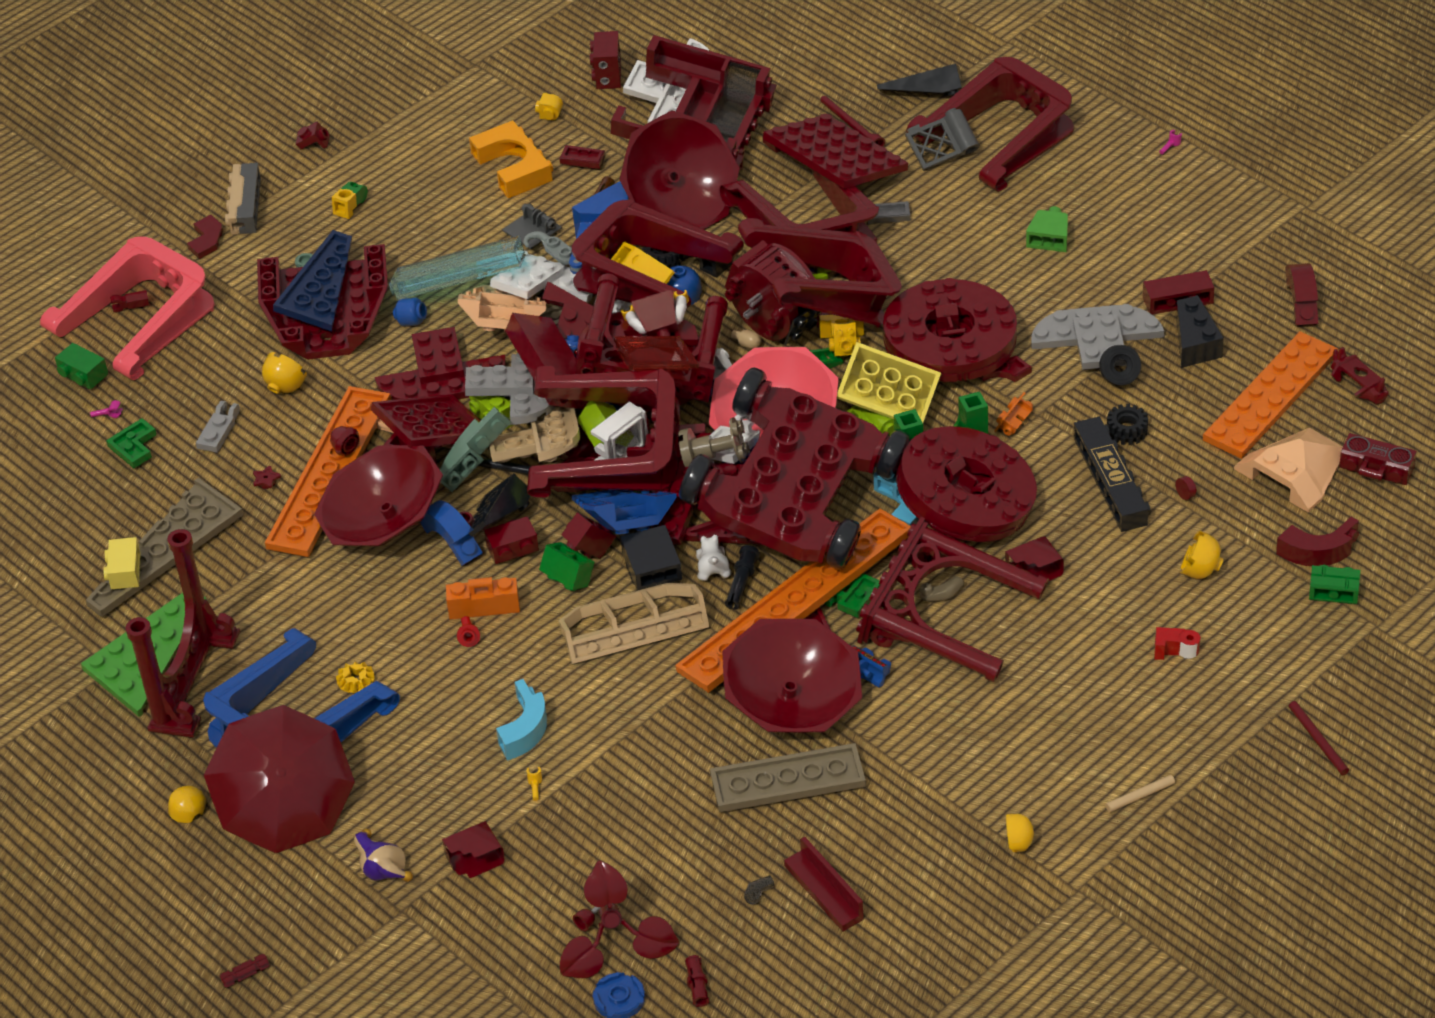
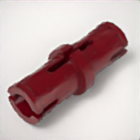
[685,955,709,1007]

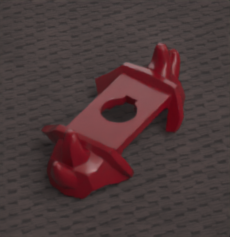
[1331,347,1389,404]

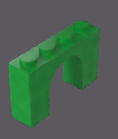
[894,391,988,440]

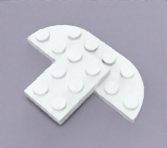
[623,38,709,123]
[477,250,593,303]

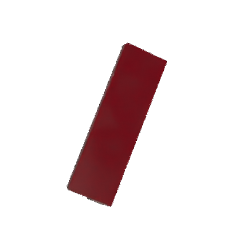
[784,836,864,932]

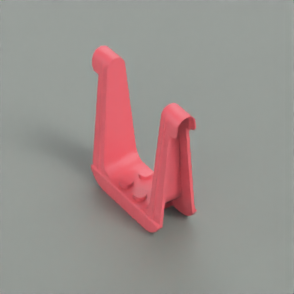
[40,237,215,380]

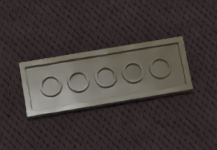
[710,743,866,812]

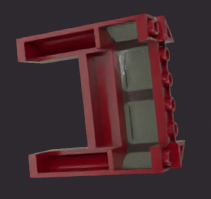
[611,35,777,170]

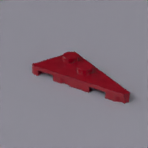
[683,521,760,544]

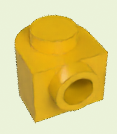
[535,93,563,120]

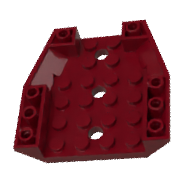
[257,244,388,360]

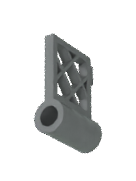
[905,108,980,171]

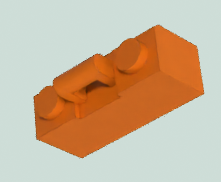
[446,577,520,620]

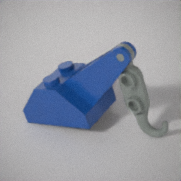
[523,181,629,274]

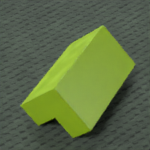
[577,401,633,447]

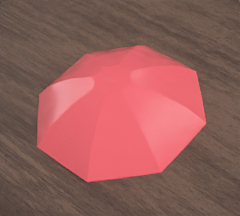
[709,347,839,438]

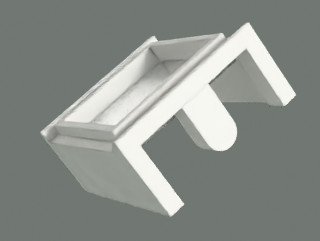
[591,402,648,460]

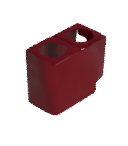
[1005,536,1064,581]
[442,821,505,878]

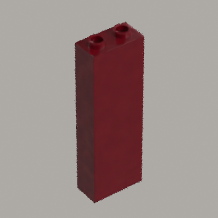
[505,312,589,409]

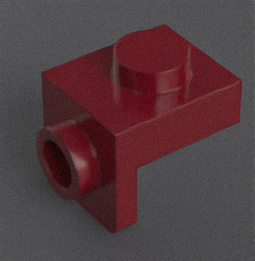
[296,121,330,150]

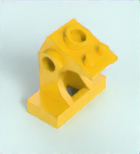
[819,315,864,356]

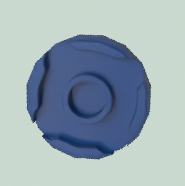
[592,972,645,1018]

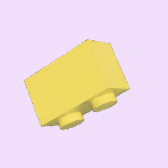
[104,537,141,589]

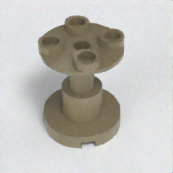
[679,417,750,467]

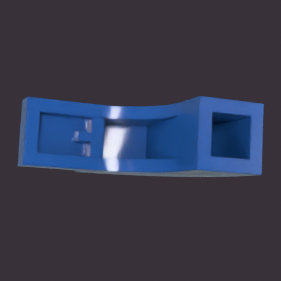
[420,500,483,566]

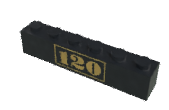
[1074,416,1151,532]

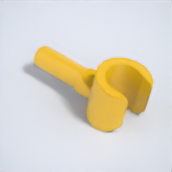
[526,767,542,801]

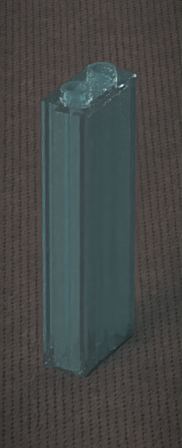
[389,235,526,300]

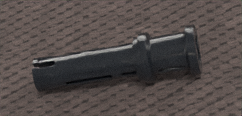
[725,545,760,610]

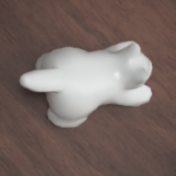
[696,535,732,581]

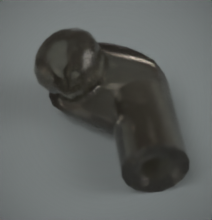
[744,875,775,905]

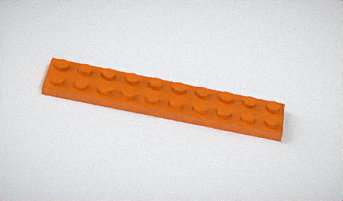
[265,386,391,557]

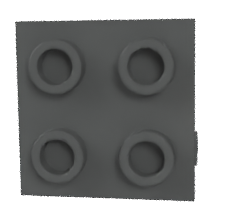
[502,203,562,249]

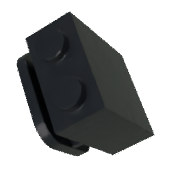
[620,525,682,591]

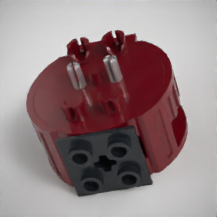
[724,240,821,345]

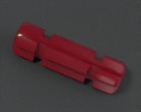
[219,954,269,988]

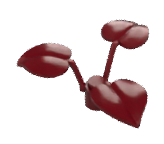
[559,860,679,978]

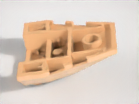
[458,284,546,331]
[1234,428,1343,512]

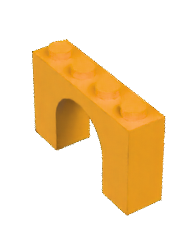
[469,120,553,199]

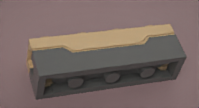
[225,163,261,235]

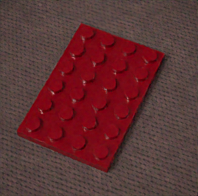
[763,114,908,189]

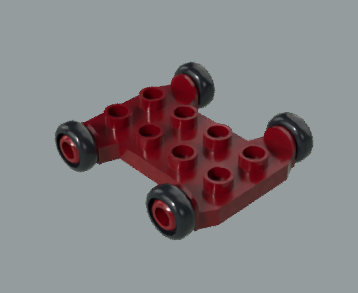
[679,367,911,570]

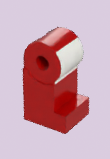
[1154,627,1201,660]

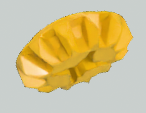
[336,661,375,693]

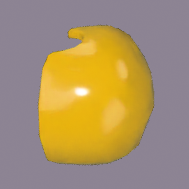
[168,785,207,823]
[1006,814,1034,852]

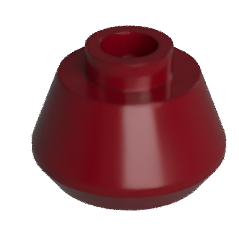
[330,426,360,456]

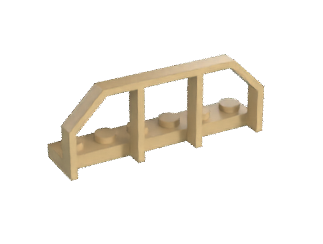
[558,583,709,664]

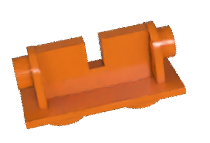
[994,392,1033,436]

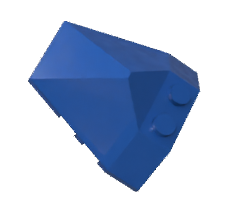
[572,490,677,534]

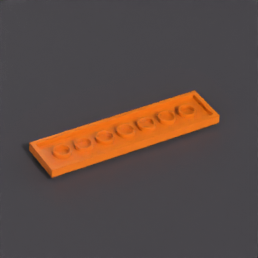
[1203,331,1338,459]

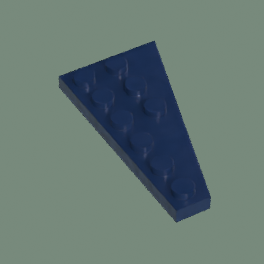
[273,230,352,331]

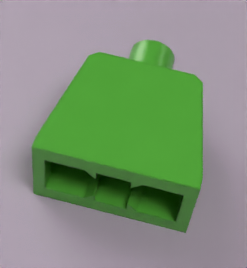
[1026,206,1068,252]

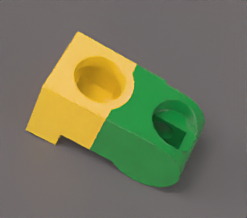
[332,181,368,219]

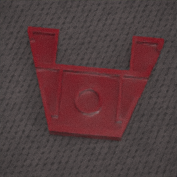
[542,282,594,339]

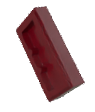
[559,145,606,169]

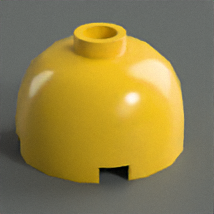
[262,352,307,394]
[1180,530,1223,579]

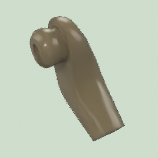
[920,576,964,601]

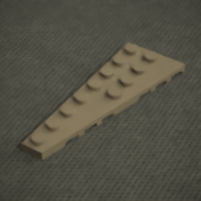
[86,478,243,617]

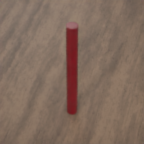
[1288,701,1349,776]

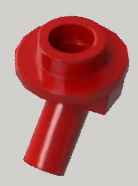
[457,616,480,647]

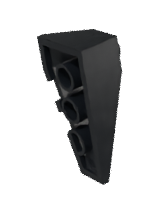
[877,63,963,96]
[468,473,531,537]

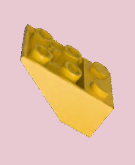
[611,242,675,284]

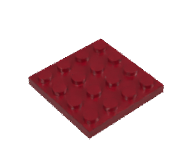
[371,394,480,448]

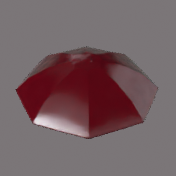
[619,110,740,230]
[314,445,443,546]
[722,619,862,733]
[204,705,355,853]

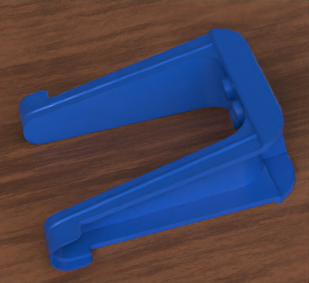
[203,628,400,748]

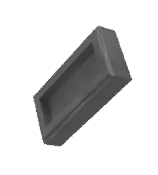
[868,201,910,224]

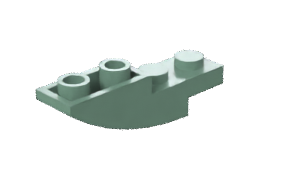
[440,407,512,492]

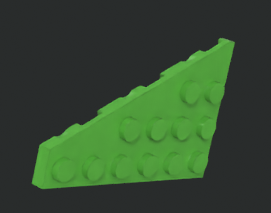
[81,593,207,717]

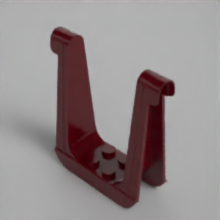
[906,57,1074,192]
[719,169,879,268]
[572,199,744,310]
[738,218,902,328]
[527,366,680,498]

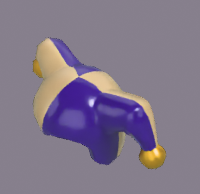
[354,828,413,882]

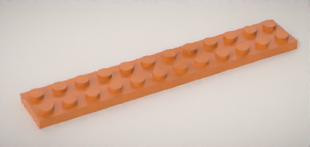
[675,508,911,693]

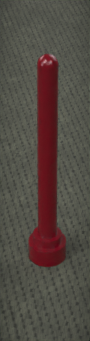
[820,96,885,147]

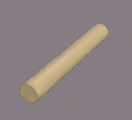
[1105,775,1175,813]

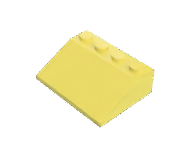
[837,342,941,422]

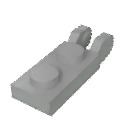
[196,401,240,453]

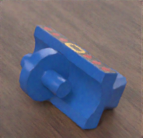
[852,645,891,687]

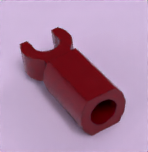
[110,290,149,313]

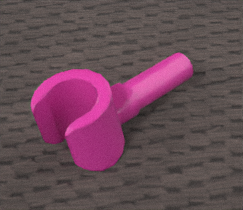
[1159,130,1182,155]
[90,400,123,418]

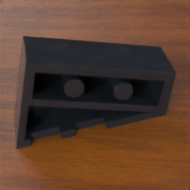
[1176,295,1224,368]

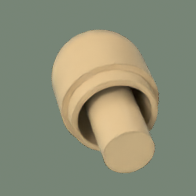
[731,329,761,349]

